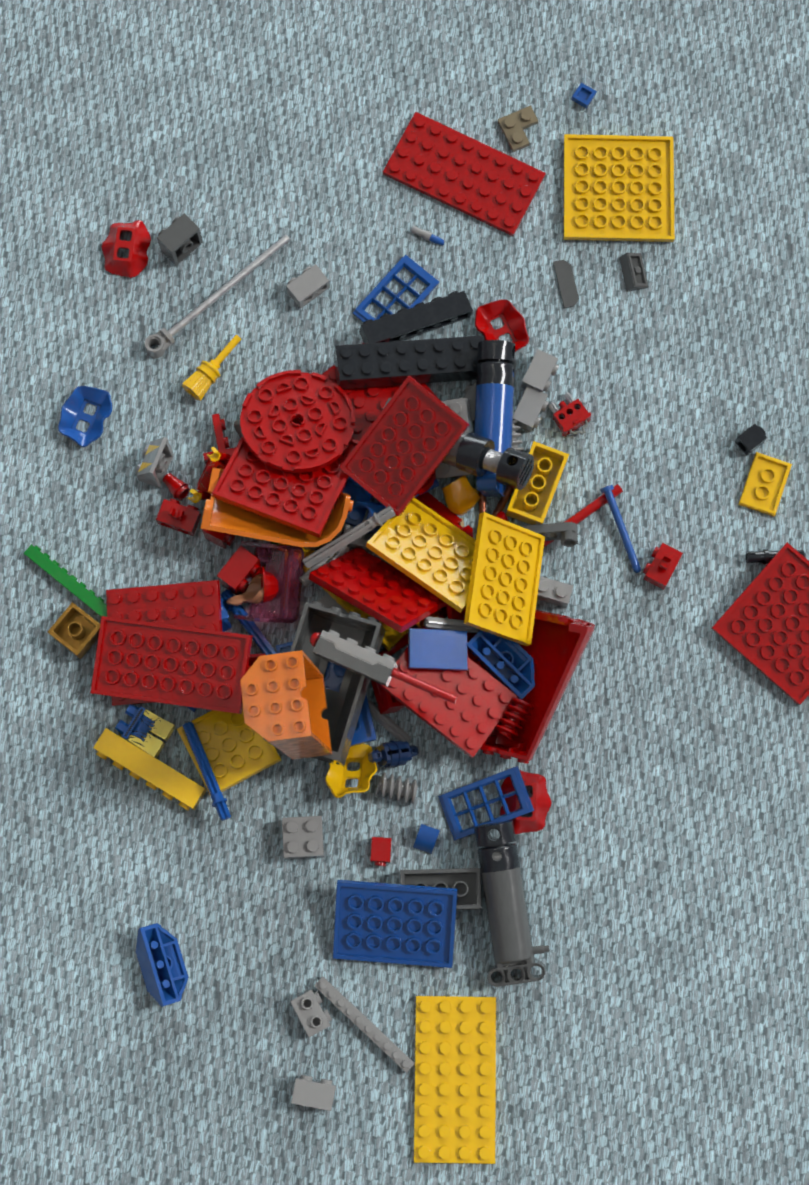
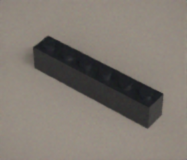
[359,291,473,344]

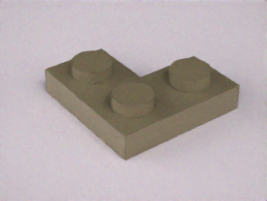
[498,105,538,152]

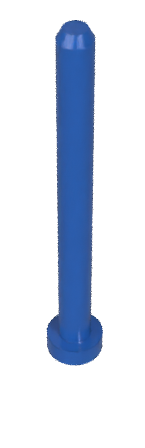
[600,485,641,573]

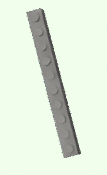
[314,977,415,1073]

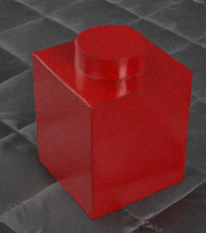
[370,837,392,866]

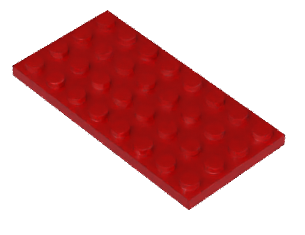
[383,112,546,236]
[90,616,253,714]

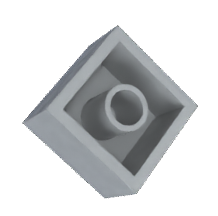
[282,816,324,859]

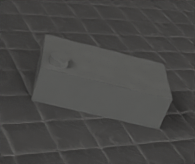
[400,868,481,910]

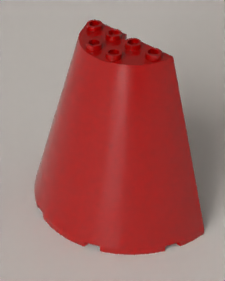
[447,604,595,764]

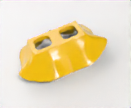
[325,744,377,798]

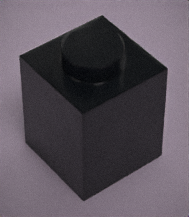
[735,424,767,456]

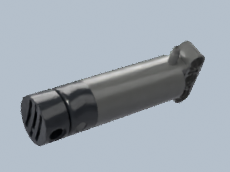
[474,821,550,987]

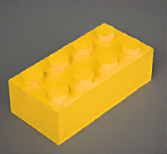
[506,441,569,525]

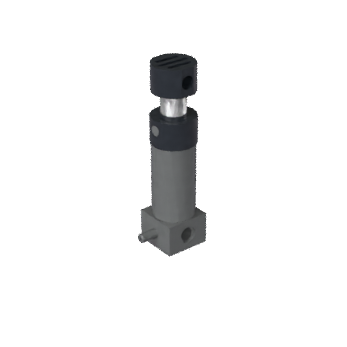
[381,398,534,490]

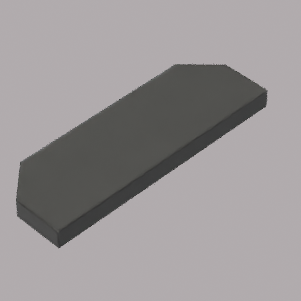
[553,260,579,309]

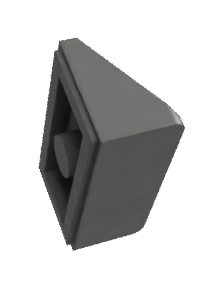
[619,253,649,292]

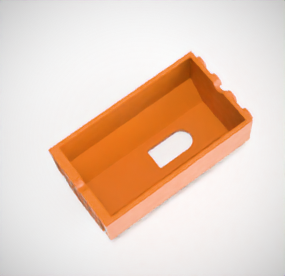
[240,650,332,760]

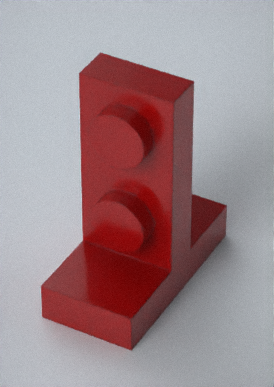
[203,413,236,464]

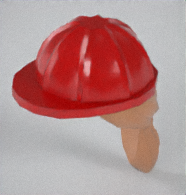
[226,566,279,606]

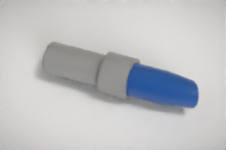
[411,226,444,246]

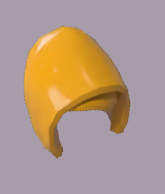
[442,475,480,516]

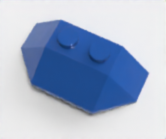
[467,631,535,700]
[136,923,189,1007]

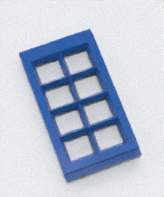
[353,255,439,322]
[438,766,534,841]

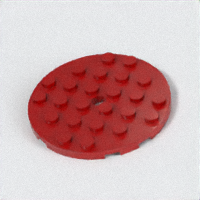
[240,370,355,473]

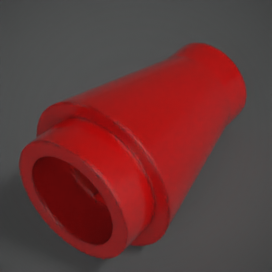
[163,473,190,500]

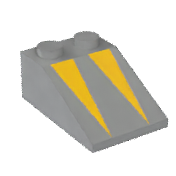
[135,437,174,488]

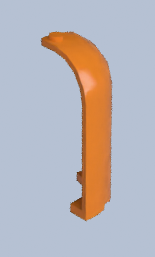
[201,467,354,547]

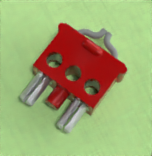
[548,392,591,436]

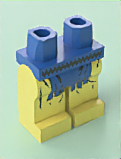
[115,704,176,758]

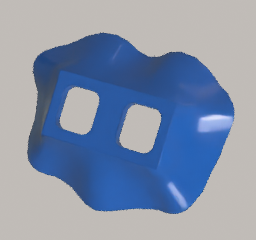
[58,386,112,447]

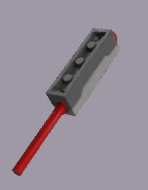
[310,629,458,704]

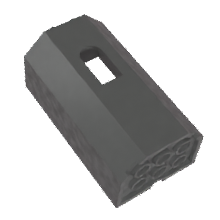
[263,601,386,766]

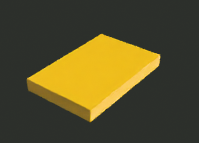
[738,452,792,517]

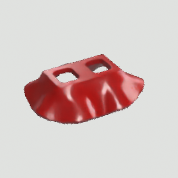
[101,220,151,278]
[475,299,529,352]
[500,770,552,834]

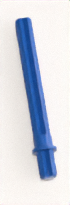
[221,590,277,655]
[183,722,231,821]

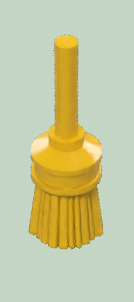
[182,335,242,401]

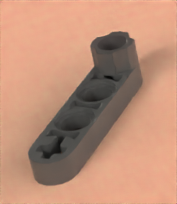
[520,522,578,547]

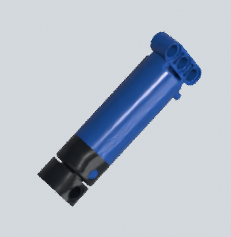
[474,340,515,497]

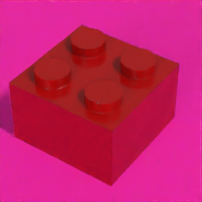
[217,546,261,595]

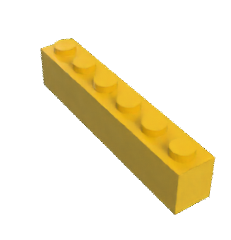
[93,728,207,811]

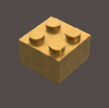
[48,602,100,659]

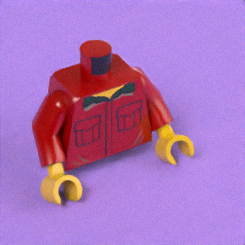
[188,447,231,503]

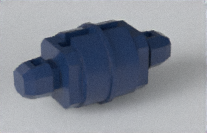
[368,740,419,768]

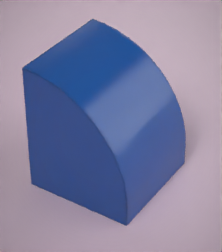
[413,824,440,854]

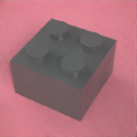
[157,213,203,266]

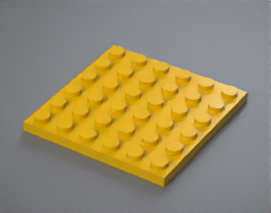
[563,134,675,242]

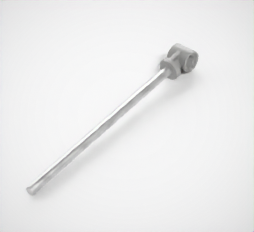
[144,235,290,359]

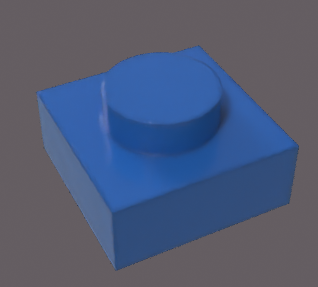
[571,82,597,109]

